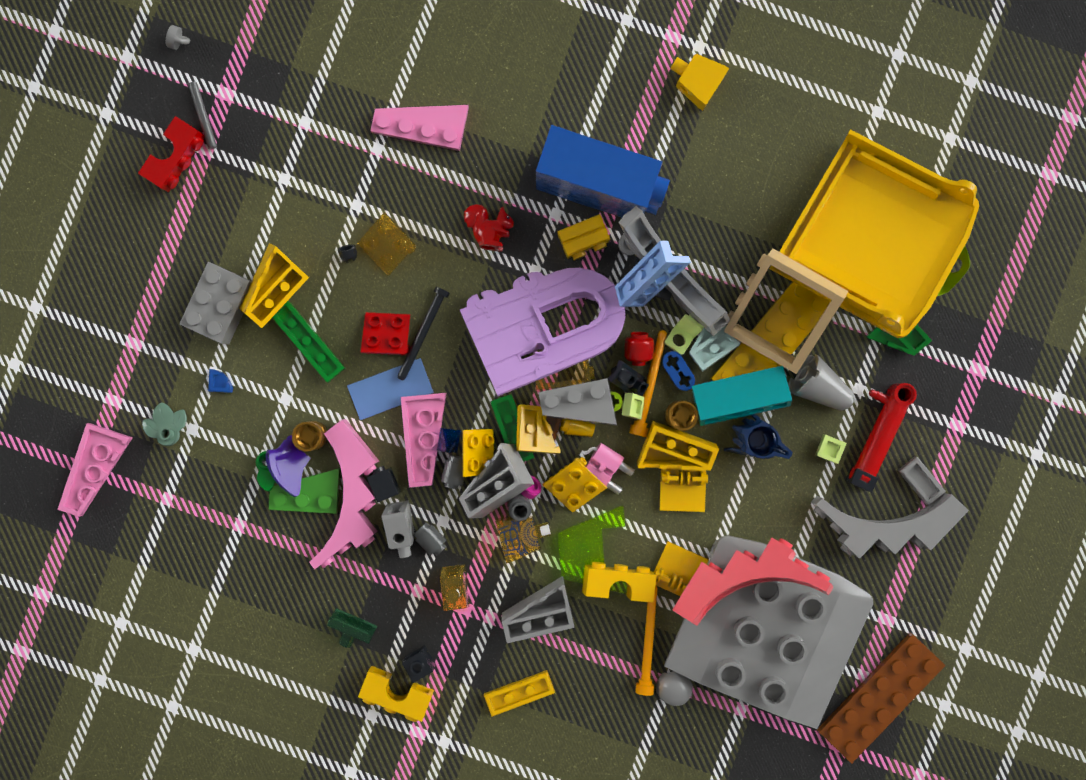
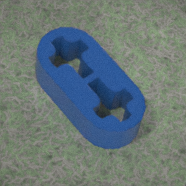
[661,351,695,391]

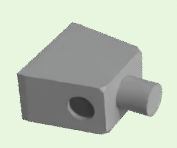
[382,500,415,558]

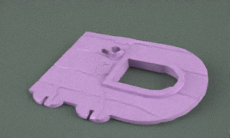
[460,268,625,396]

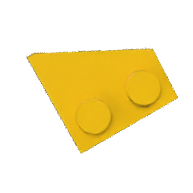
[516,404,561,454]

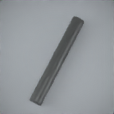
[188,82,217,150]

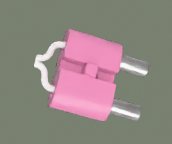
[579,443,635,495]

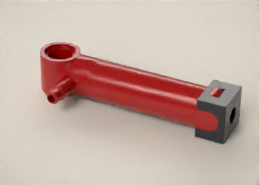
[845,383,917,493]

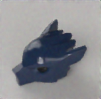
[724,414,793,459]

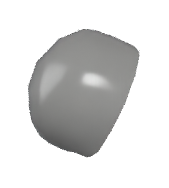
[656,671,693,706]

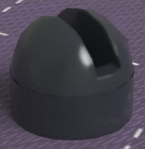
[338,244,357,263]

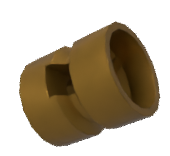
[665,401,698,431]
[292,421,327,452]

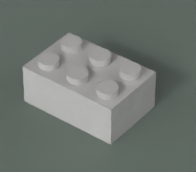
[180,262,252,345]

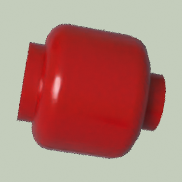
[624,332,654,366]

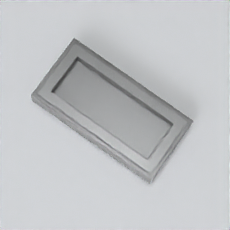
[897,456,946,506]

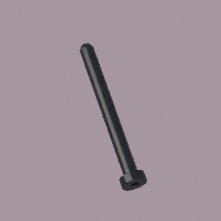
[398,286,450,381]

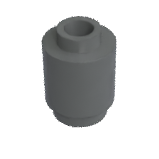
[441,455,465,489]
[507,493,532,521]
[413,522,447,556]

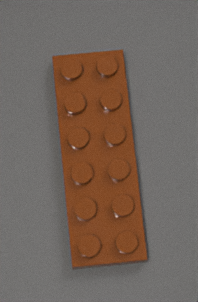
[817,633,946,763]

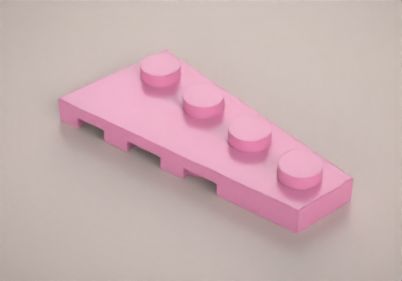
[371,105,469,151]
[401,393,447,488]
[57,423,133,517]

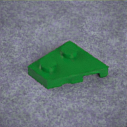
[866,324,932,356]

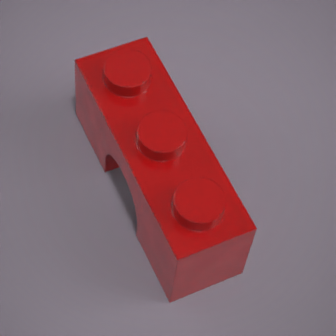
[138,116,205,192]

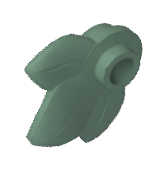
[142,403,187,446]

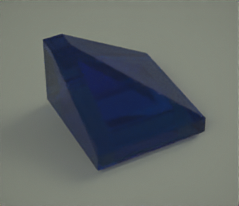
[437,428,461,453]

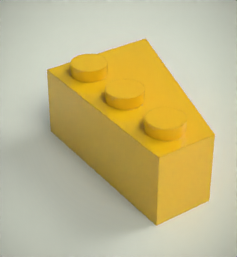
[239,243,309,328]
[637,421,719,471]

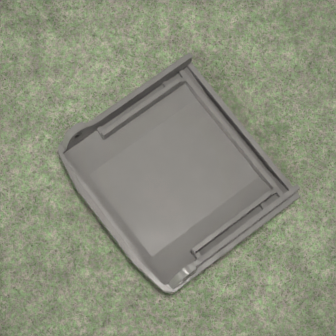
[664,535,873,729]

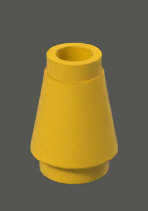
[560,419,595,437]

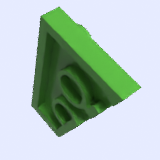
[269,468,341,514]

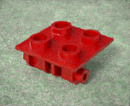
[360,312,410,356]

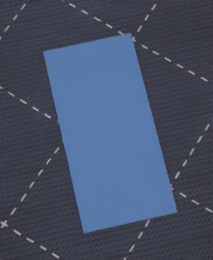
[347,358,434,420]

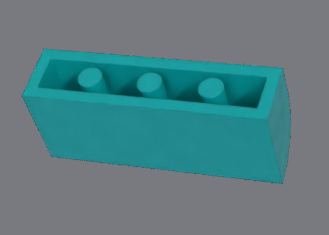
[692,366,792,426]

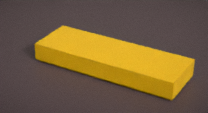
[484,670,555,717]

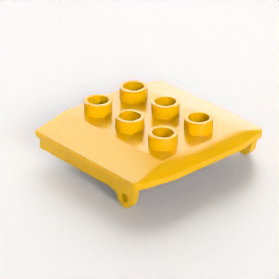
[769,129,979,338]

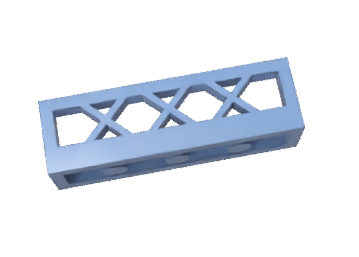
[615,241,691,307]

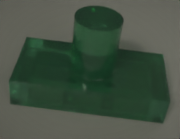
[327,608,378,648]

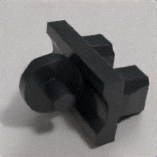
[608,360,649,396]

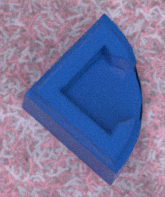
[208,369,233,393]

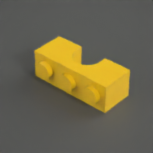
[582,562,657,603]
[358,666,434,722]

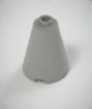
[789,354,854,411]

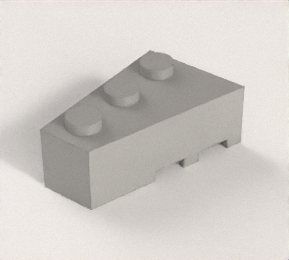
[538,379,617,426]
[459,443,534,518]
[502,576,574,643]

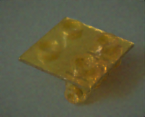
[358,212,416,276]

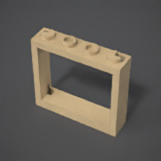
[724,249,848,374]

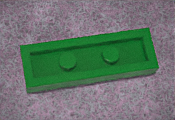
[490,394,535,462]

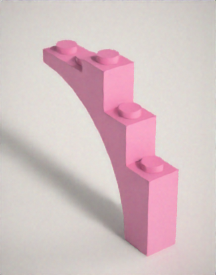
[309,419,379,569]

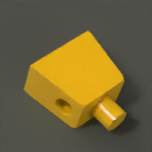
[670,54,729,111]

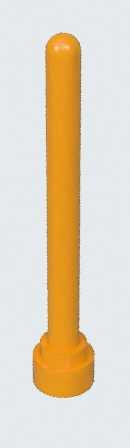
[629,330,667,438]
[636,586,658,696]

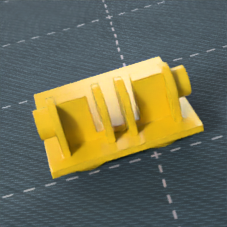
[463,429,494,477]
[542,457,607,512]
[660,468,708,512]
[653,541,709,596]

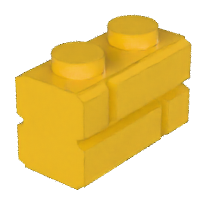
[558,214,610,260]

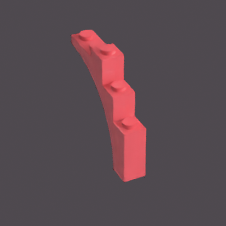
[672,538,833,626]

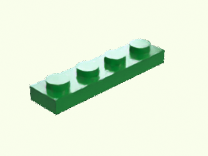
[272,300,346,383]

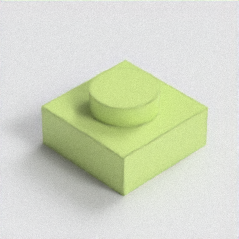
[622,393,645,420]
[815,434,847,464]

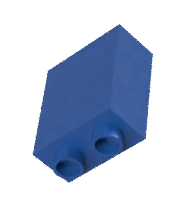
[536,125,670,218]

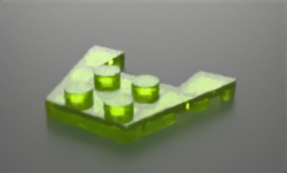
[558,505,627,594]

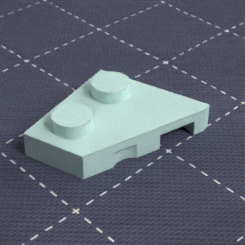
[689,325,740,372]

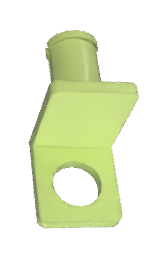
[664,314,704,355]

